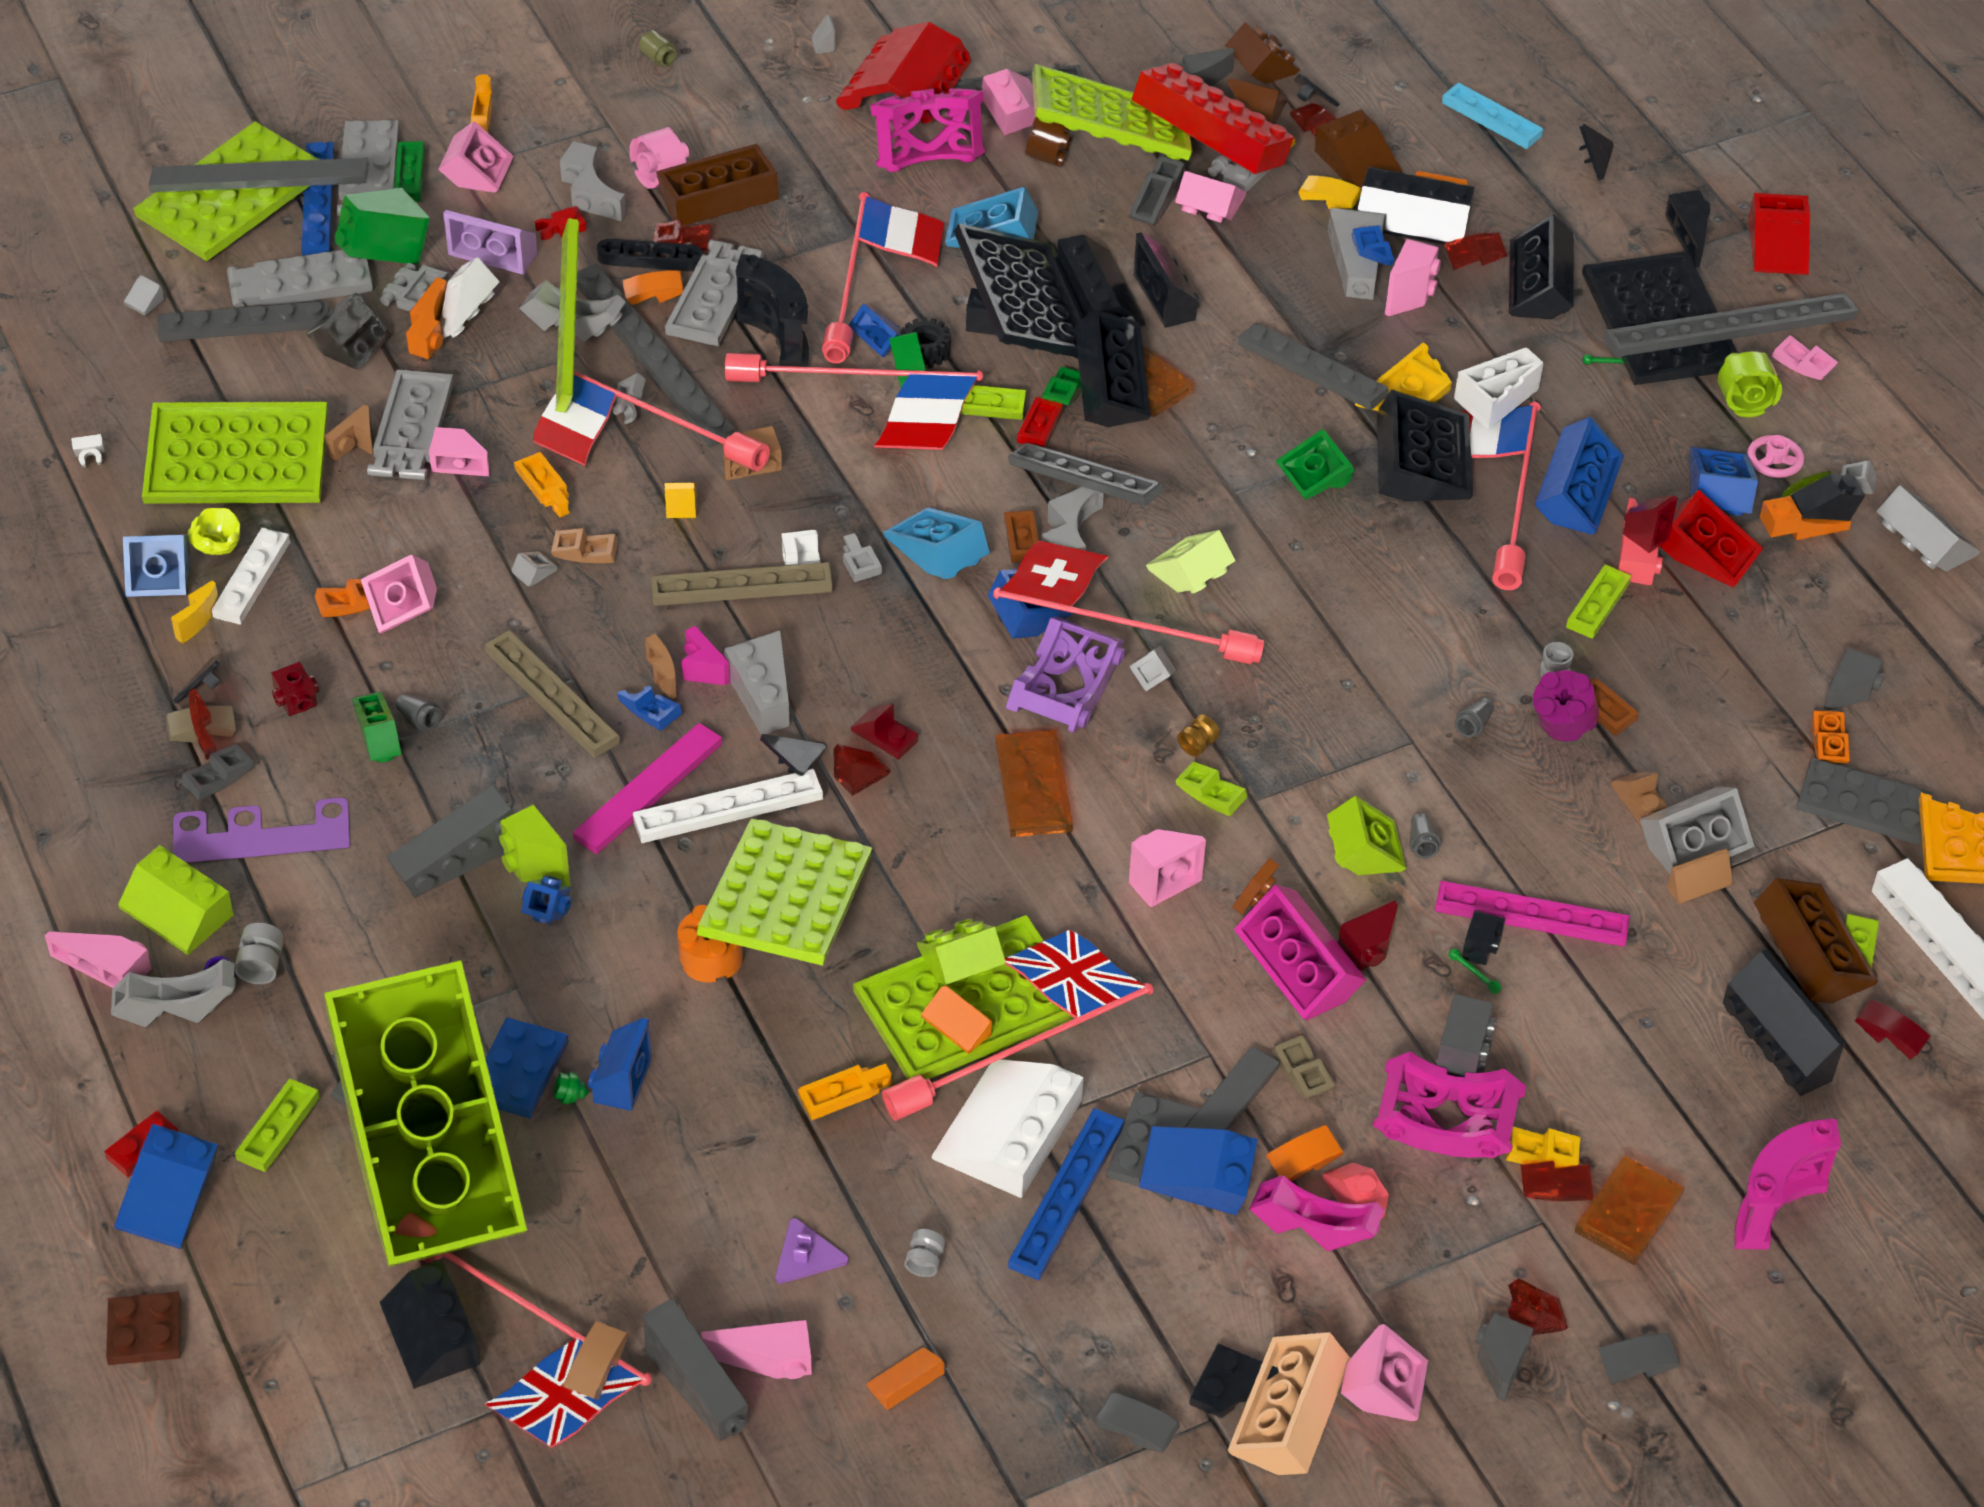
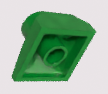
[1276,429,1355,500]

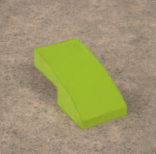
[1176,762,1247,817]

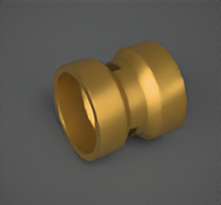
[1177,714,1220,757]

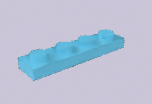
[1442,83,1544,149]

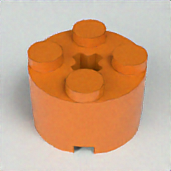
[677,905,743,983]

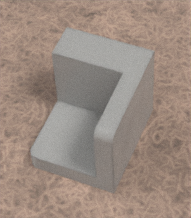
[1129,645,1176,692]

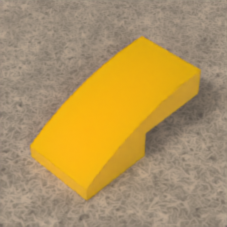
[1299,176,1362,209]
[171,581,219,644]
[1506,1126,1580,1169]

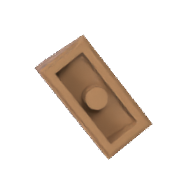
[1667,848,1732,903]

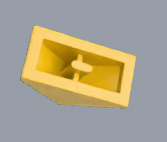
[665,483,697,518]

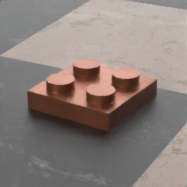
[106,1291,181,1365]

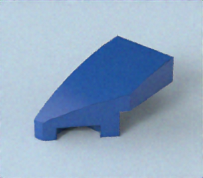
[1352,225,1394,266]
[617,686,682,731]

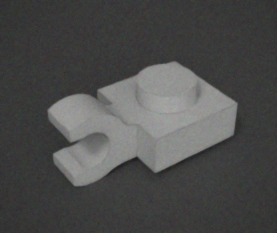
[613,373,646,424]
[843,533,882,582]

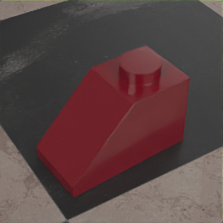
[1623,495,1678,553]
[1338,900,1398,971]

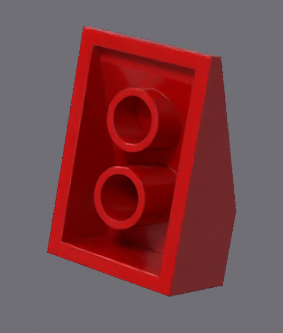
[1660,490,1763,588]

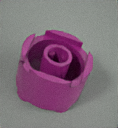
[1533,670,1599,742]

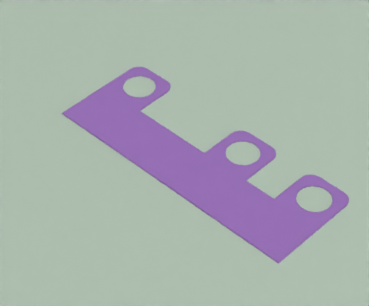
[173,798,350,863]

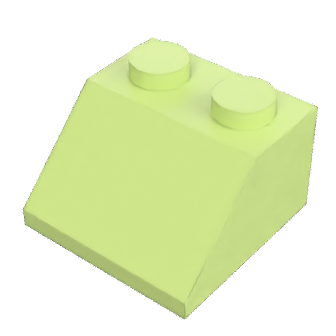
[1146,530,1236,593]

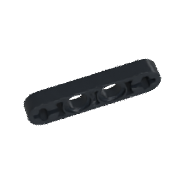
[597,239,703,271]

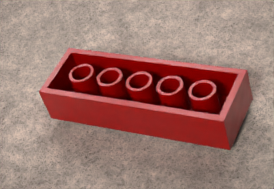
[1131,63,1294,174]

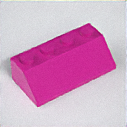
[1234,884,1367,1020]

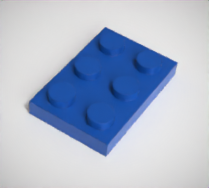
[485,1017,568,1119]

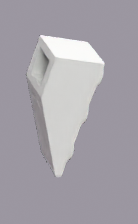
[440,257,499,339]

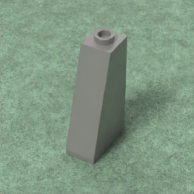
[1328,208,1385,300]

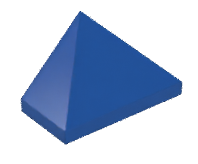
[848,303,900,358]

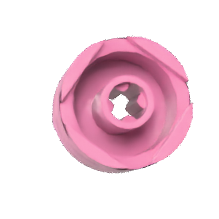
[630,127,689,189]

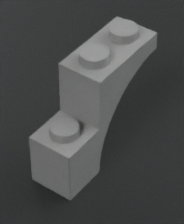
[560,141,626,221]
[519,280,626,342]
[1042,486,1104,551]
[111,959,236,1028]

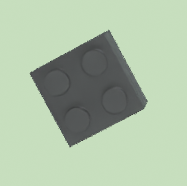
[1436,994,1497,1078]

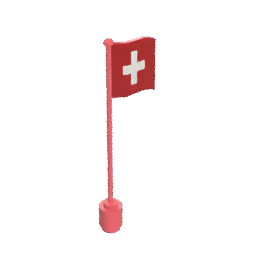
[993,540,1264,665]

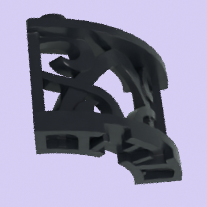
[735,254,809,367]

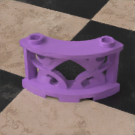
[1006,616,1125,733]

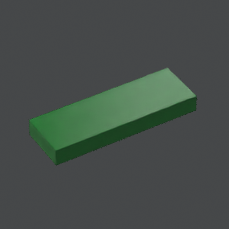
[394,141,425,202]

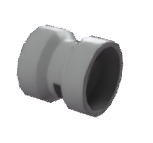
[1539,642,1574,677]
[904,1229,946,1277]

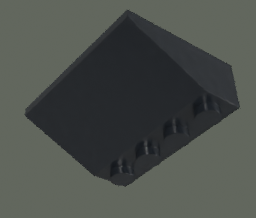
[1377,389,1473,502]

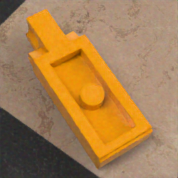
[514,452,570,518]
[798,1063,892,1121]

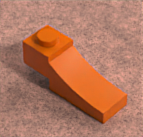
[406,277,447,360]
[1759,496,1851,540]

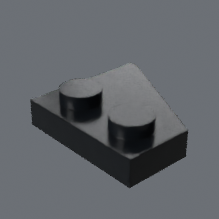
[1189,1343,1279,1418]

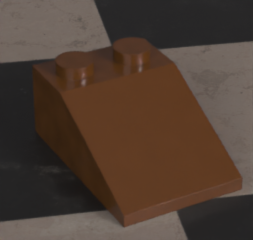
[1315,109,1403,197]

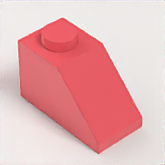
[1322,1162,1389,1219]

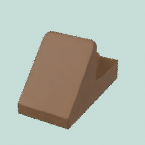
[324,404,373,461]
[1611,771,1668,827]

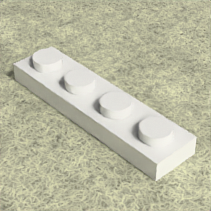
[212,528,290,625]

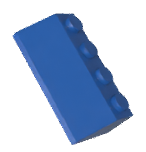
[1535,417,1624,534]

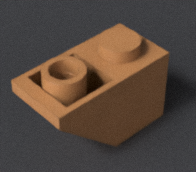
[723,426,782,480]

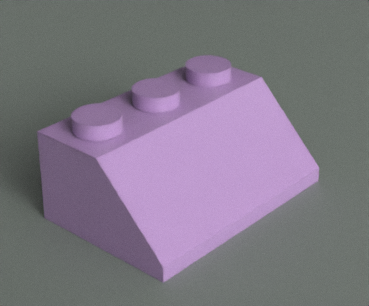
[444,210,537,275]

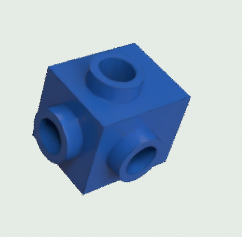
[521,875,572,924]

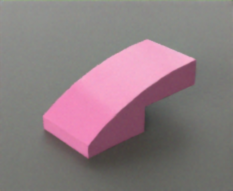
[1771,335,1838,380]

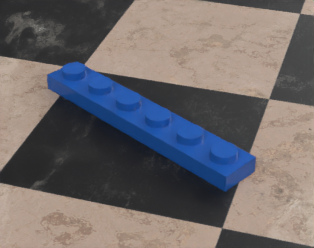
[301,142,334,256]
[1008,1108,1124,1281]

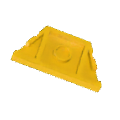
[1355,342,1452,411]

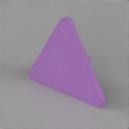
[775,1218,848,1284]

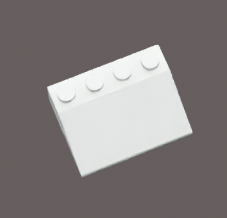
[932,1059,1084,1198]

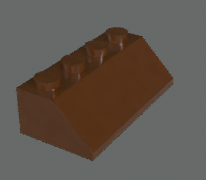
[656,144,779,227]
[1754,878,1878,1003]

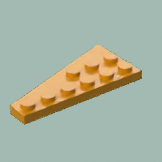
[1918,792,1984,884]

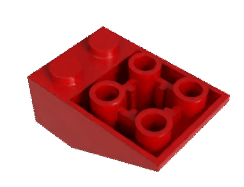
[1748,193,1810,275]

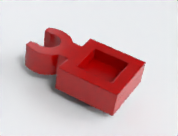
[535,206,587,240]

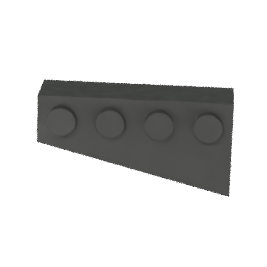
[386,785,514,898]

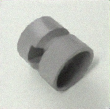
[234,923,284,985]

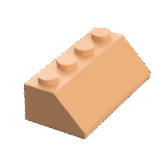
[1228,1332,1351,1475]

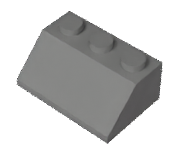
[1876,485,1981,572]
[1640,787,1755,874]

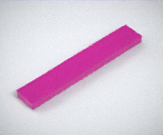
[573,723,722,855]
[1435,880,1630,947]

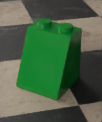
[335,188,430,265]

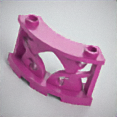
[871,89,985,172]
[1373,1051,1527,1158]
[1734,1119,1841,1249]

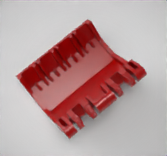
[836,22,972,124]

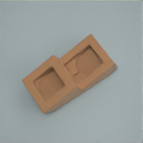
[551,528,619,563]
[645,633,677,700]
[563,1321,629,1400]

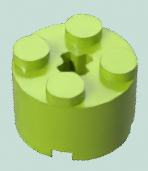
[1718,351,1782,417]

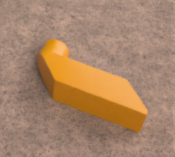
[471,74,492,133]

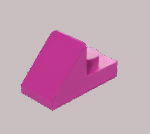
[682,626,730,685]

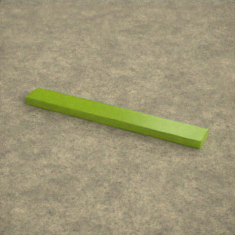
[555,218,579,413]

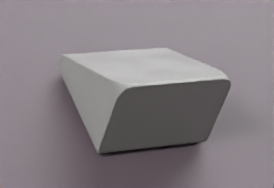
[812,15,835,54]
[124,275,164,315]
[1841,460,1877,494]
[512,551,558,586]

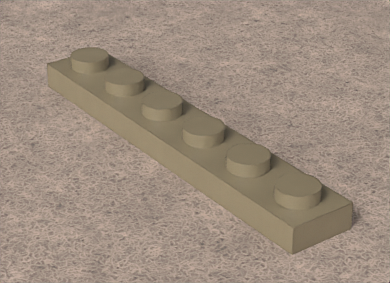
[651,562,832,606]
[485,630,619,758]

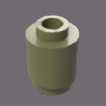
[639,30,677,67]

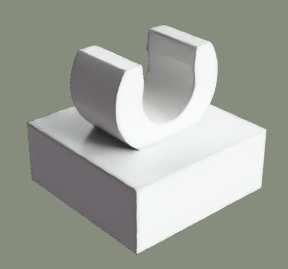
[71,434,105,468]

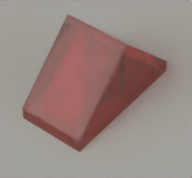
[833,744,891,796]

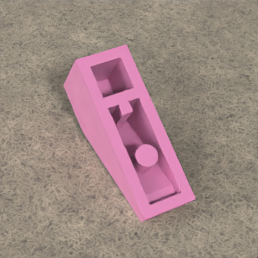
[45,931,152,988]
[701,1320,812,1379]

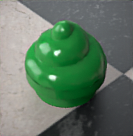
[553,1071,589,1105]

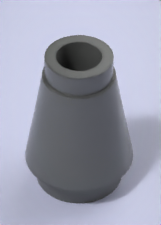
[396,694,441,730]
[1455,698,1494,738]
[1410,813,1441,859]

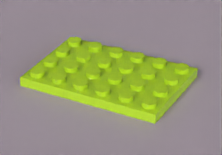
[1032,64,1192,161]
[133,121,319,262]
[142,402,328,504]
[697,818,872,966]
[853,915,1075,1079]

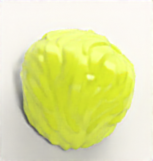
[188,508,240,555]

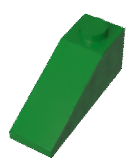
[351,691,402,763]

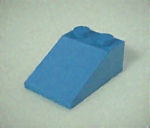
[945,186,1038,248]
[883,507,990,579]

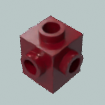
[271,661,319,717]

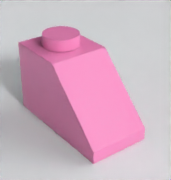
[429,427,490,476]

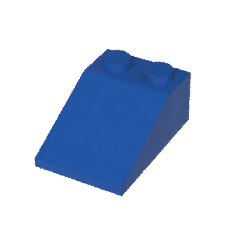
[1690,447,1758,516]
[114,1124,218,1249]
[1139,1126,1258,1215]

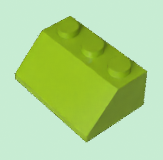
[118,845,234,955]

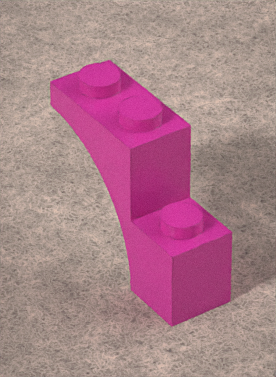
[1249,1175,1385,1252]

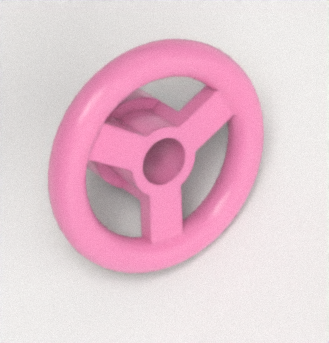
[1747,435,1804,478]

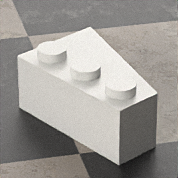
[1454,347,1544,430]

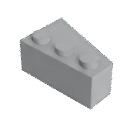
[724,630,790,735]

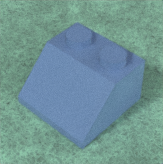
[123,534,190,597]

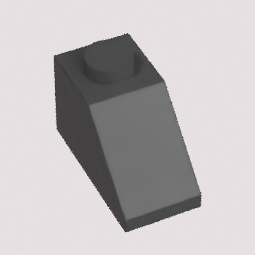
[1824,648,1884,710]
[1475,1313,1533,1402]

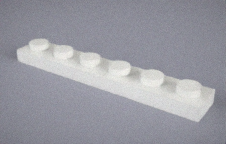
[633,769,823,844]

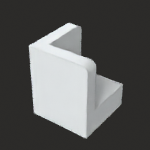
[782,530,821,566]

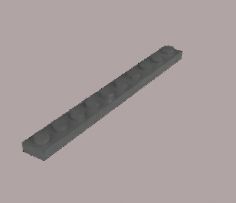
[577,264,735,447]
[1603,293,1859,357]

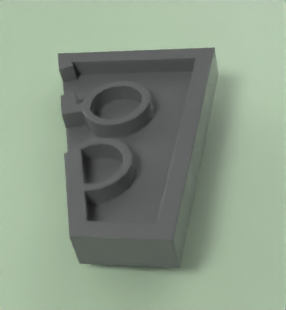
[1107,1091,1200,1186]

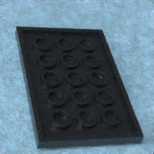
[954,223,1084,359]
[1582,251,1738,385]

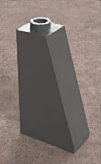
[643,1298,749,1441]

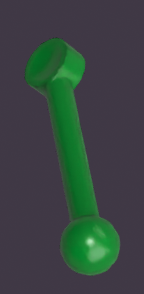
[1582,354,1624,365]
[1448,948,1502,995]

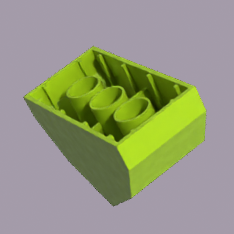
[324,960,527,1268]

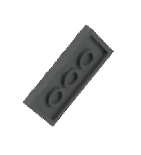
[1796,758,1934,845]

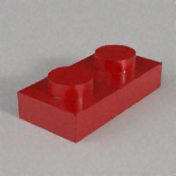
[1017,397,1063,448]
[104,1110,179,1177]

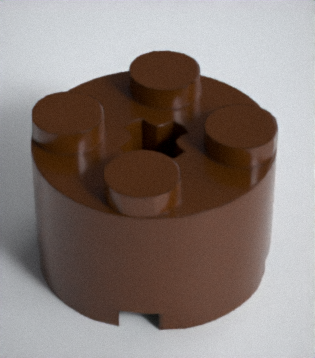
[1025,117,1074,167]

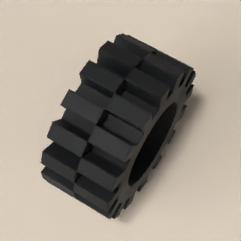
[900,317,951,368]

